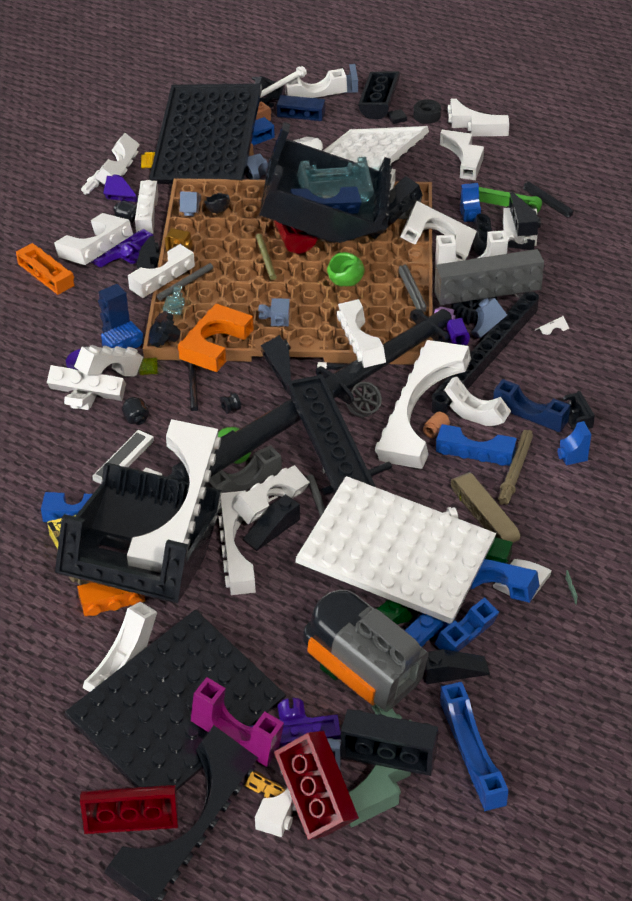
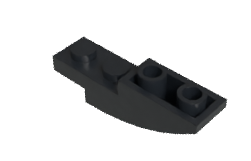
[137,236,160,269]

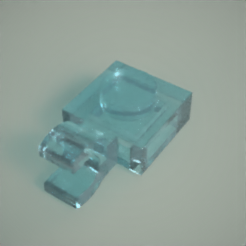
[163,286,185,315]

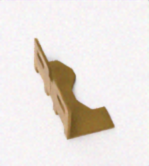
[245,770,286,798]

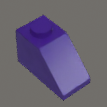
[103,174,138,202]

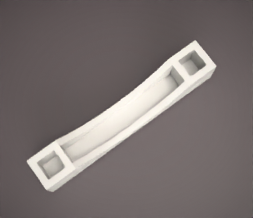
[337,299,386,368]
[219,491,256,595]

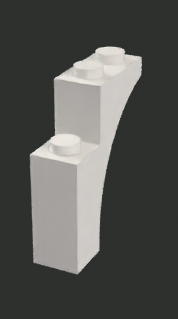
[447,99,509,136]
[440,130,484,180]
[83,602,157,692]

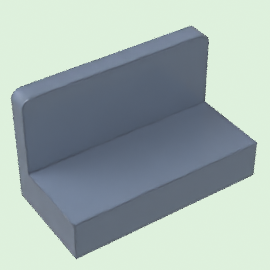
[344,64,358,93]

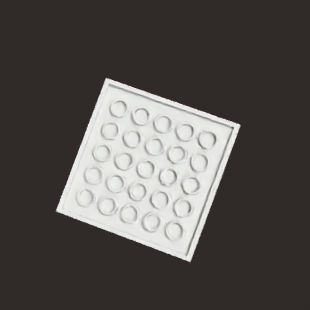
[323,126,429,171]

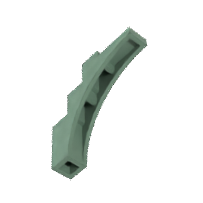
[349,704,411,828]

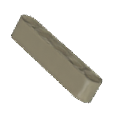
[451,472,520,543]

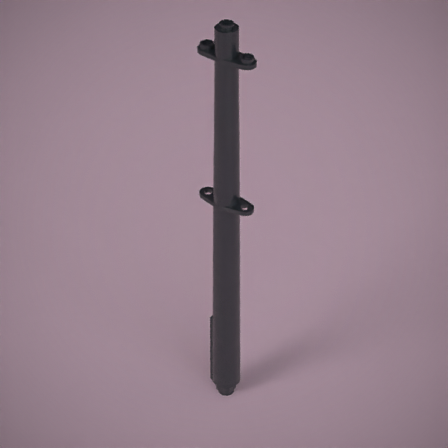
[167,309,452,493]

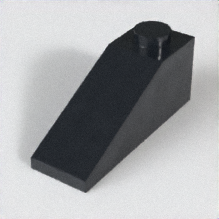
[509,192,541,236]
[261,335,291,395]
[243,494,300,551]
[424,649,490,685]

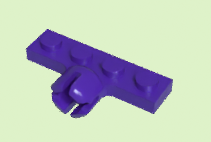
[91,229,153,267]
[249,698,341,747]

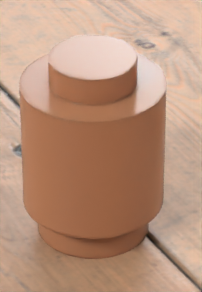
[423,412,450,438]

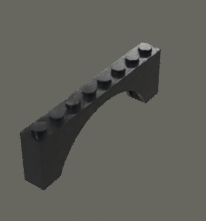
[104,725,258,901]

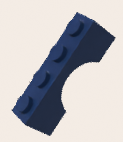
[290,186,361,214]
[493,379,570,432]

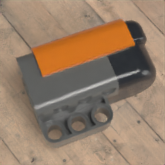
[303,590,429,712]

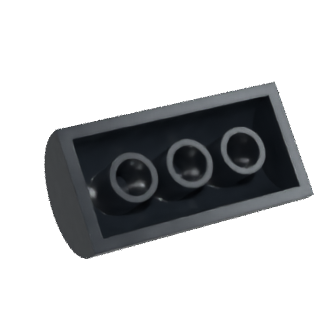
[358,71,400,119]

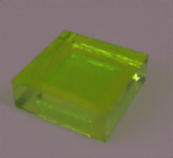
[139,358,158,375]

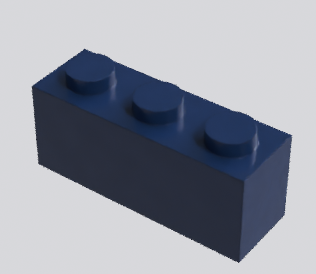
[277,95,325,121]
[98,284,130,333]

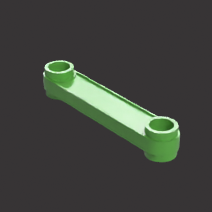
[479,187,542,213]

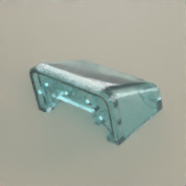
[297,157,374,202]

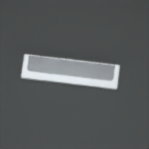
[92,430,154,484]

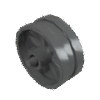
[346,382,382,418]

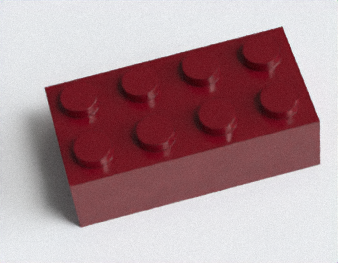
[274,731,359,840]

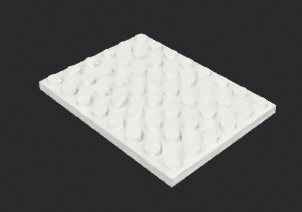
[296,476,496,624]

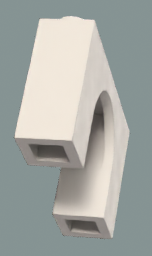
[400,201,477,260]
[54,213,133,265]
[435,230,508,267]

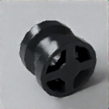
[220,392,241,414]

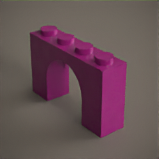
[191,677,284,767]

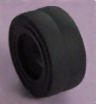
[413,99,441,124]

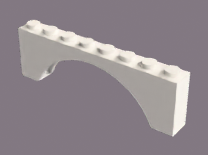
[375,340,471,469]
[127,419,221,573]

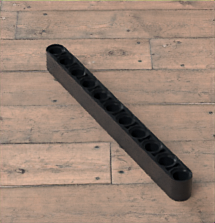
[431,292,539,414]

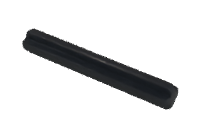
[523,182,574,218]

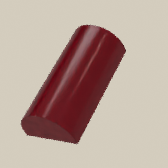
[274,220,317,254]
[80,785,178,834]

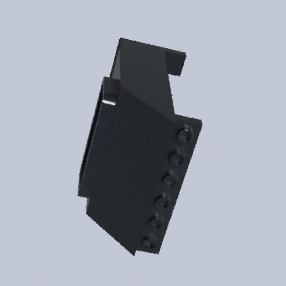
[259,122,392,243]
[55,462,222,604]

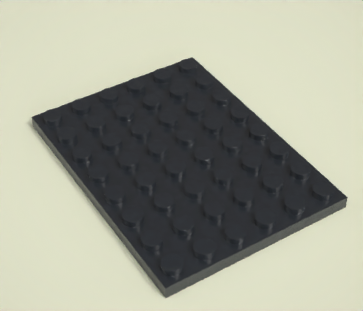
[149,83,262,184]
[65,609,286,790]

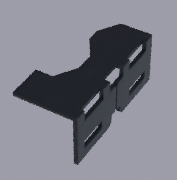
[507,239,535,250]

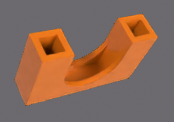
[178,304,254,372]

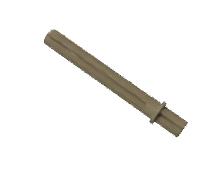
[498,430,533,505]

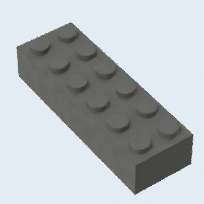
[434,249,544,305]

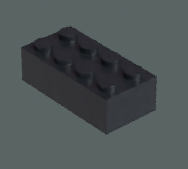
[341,709,438,776]

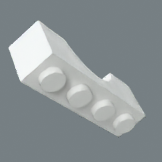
[285,68,347,98]
[95,133,140,185]
[135,180,158,234]
[128,244,195,298]
[74,345,143,376]
[47,365,126,401]
[233,465,310,524]
[255,772,297,837]

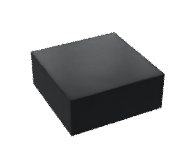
[387,109,407,124]

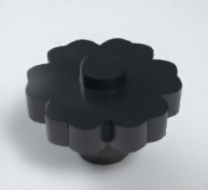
[149,311,181,348]

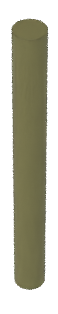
[256,234,277,280]

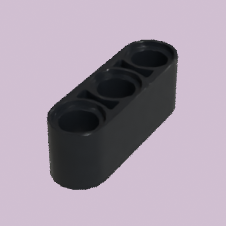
[471,213,492,256]

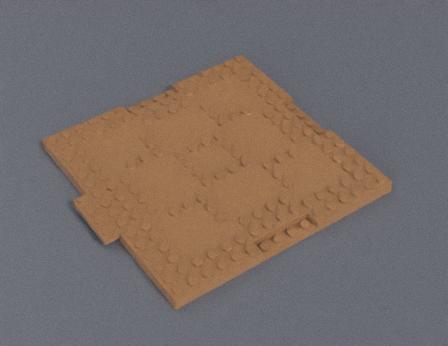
[143,178,433,365]

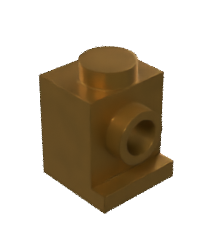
[165,228,193,252]

